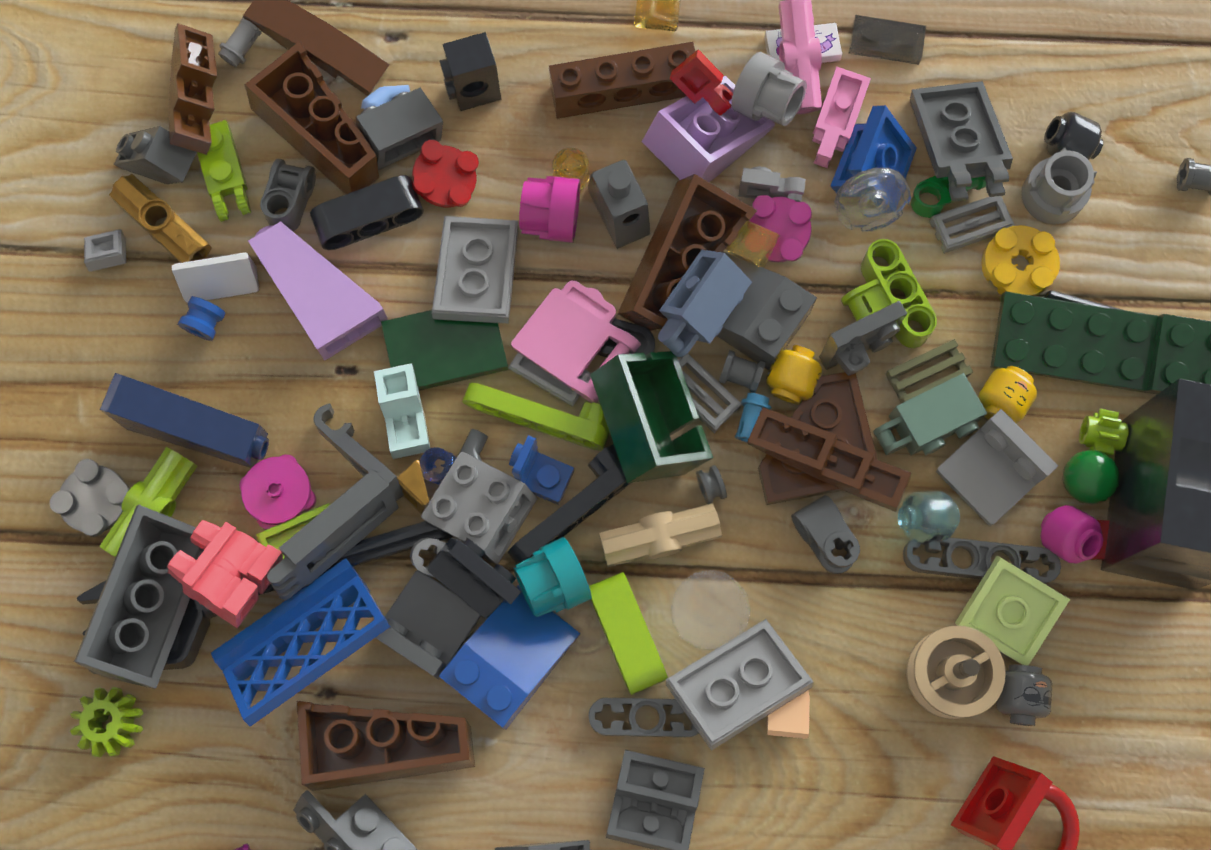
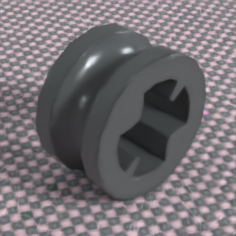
[696,465,727,505]

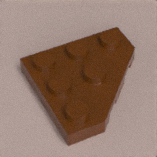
[758,372,877,505]

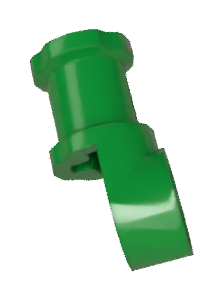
[911,175,986,218]

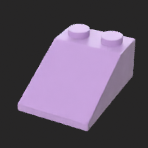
[642,76,775,182]

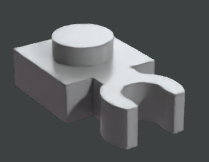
[738,166,806,202]

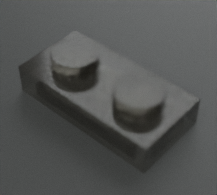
[848,15,926,65]

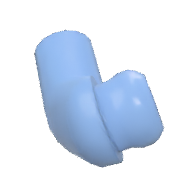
[361,85,410,110]

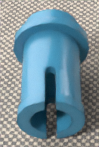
[735,393,772,442]

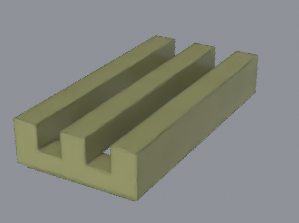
[886,339,973,403]

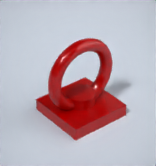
[951,756,1080,850]

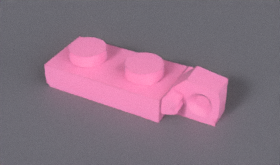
[812,67,871,168]

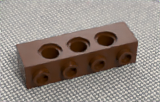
[549,42,695,119]

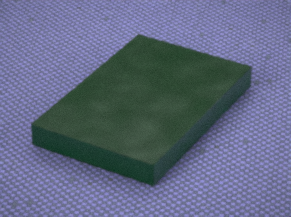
[381,310,509,391]

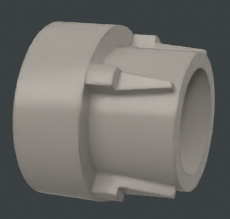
[731,52,807,126]
[1022,148,1097,224]

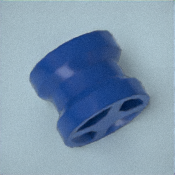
[177,296,226,341]

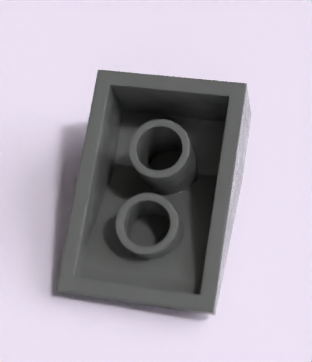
[717,252,817,370]

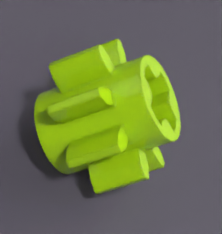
[1079,408,1128,455]

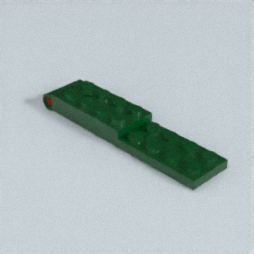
[990,291,1211,395]

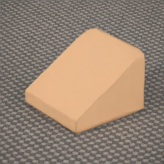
[766,690,810,739]

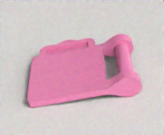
[511,281,641,403]

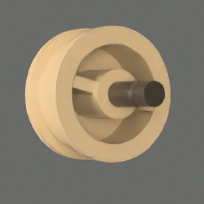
[906,626,1005,719]

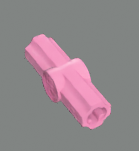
[778,0,822,114]

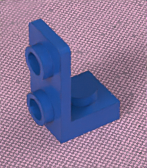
[509,435,575,505]

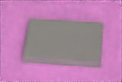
[432,216,519,324]
[666,619,813,751]

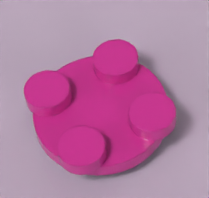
[744,195,812,262]
[239,454,316,530]

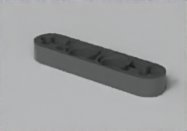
[903,535,1061,584]

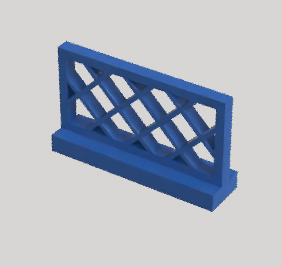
[211,558,390,727]

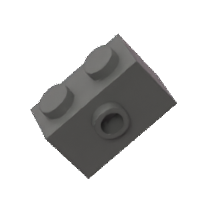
[356,87,443,170]

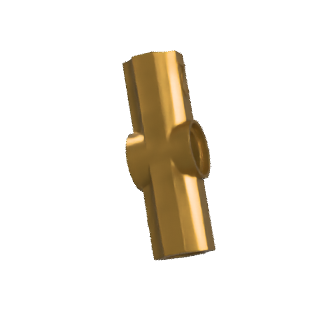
[109,174,212,263]

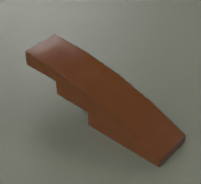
[242,0,390,96]
[169,23,217,155]
[747,407,911,512]

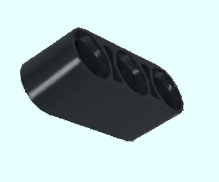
[310,175,424,250]

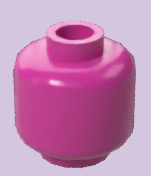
[1040,505,1103,564]

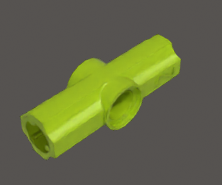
[99,447,197,557]

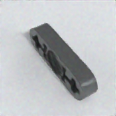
[589,698,699,738]

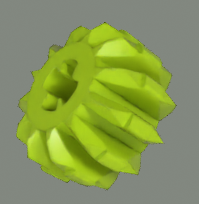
[69,687,144,757]

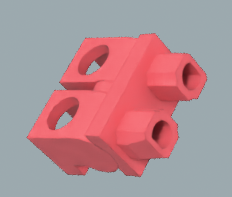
[167,520,283,628]

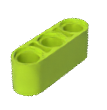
[589,572,668,695]

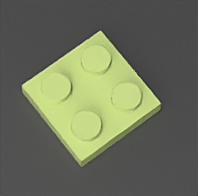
[955,556,1070,666]

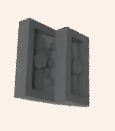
[606,750,705,850]

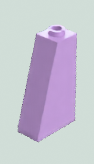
[248,222,388,361]

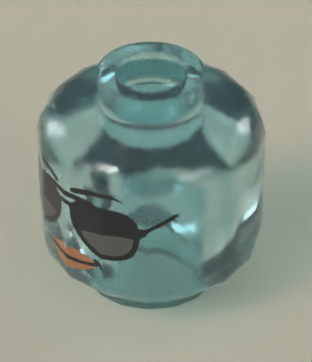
[898,491,960,543]

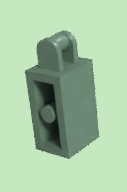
[873,373,987,456]

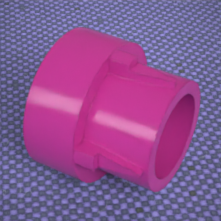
[519,176,580,243]

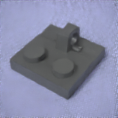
[819,300,907,376]

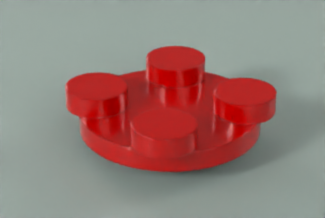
[412,140,479,208]

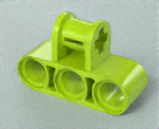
[841,239,937,348]

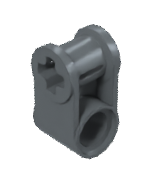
[260,158,316,232]
[791,495,860,574]

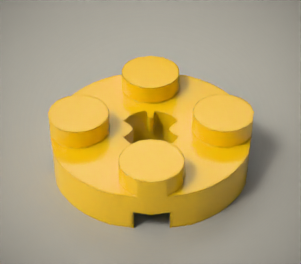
[981,225,1060,296]

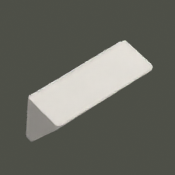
[172,252,259,303]

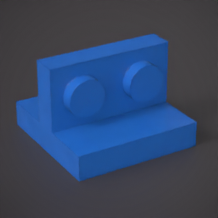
[830,105,917,211]

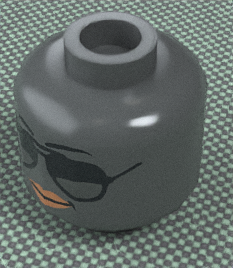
[996,665,1052,726]

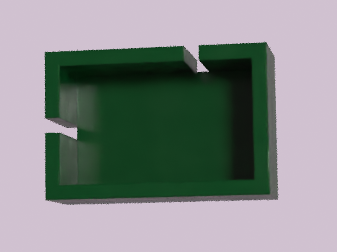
[590,351,713,483]

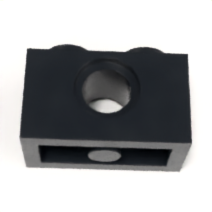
[439,32,502,112]

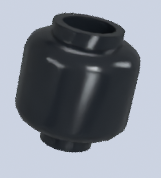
[1044,111,1103,160]

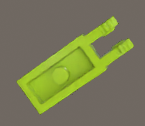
[197,120,251,222]

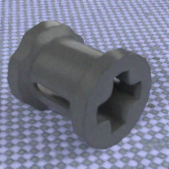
[1177,158,1211,195]
[719,350,766,393]

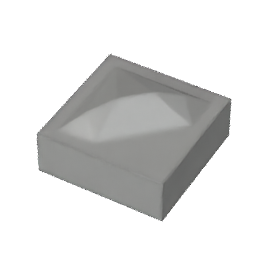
[84,229,126,272]

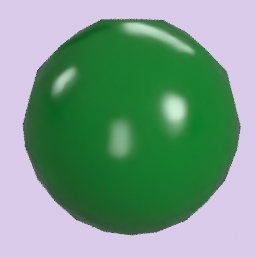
[1062,450,1120,505]

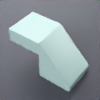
[374,363,431,459]

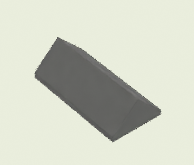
[74,505,204,689]

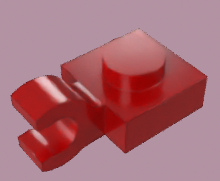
[669,49,733,116]

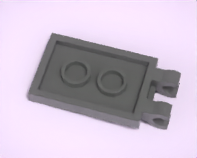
[910,81,1013,201]

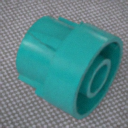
[513,537,592,617]

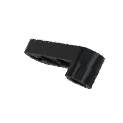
[508,444,631,564]

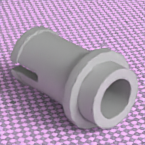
[218,18,262,67]

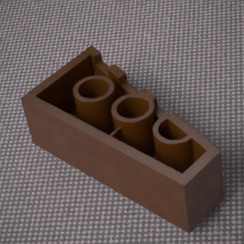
[244,41,379,194]
[617,174,757,331]
[297,701,475,791]

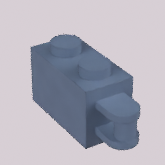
[658,250,752,357]

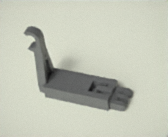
[267,404,404,600]

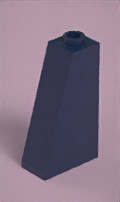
[100,373,269,468]

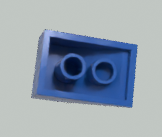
[439,585,580,730]

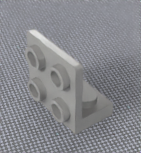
[936,409,1058,526]
[421,452,537,564]

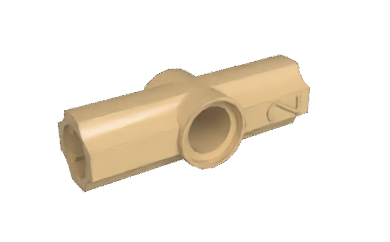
[599,504,722,567]

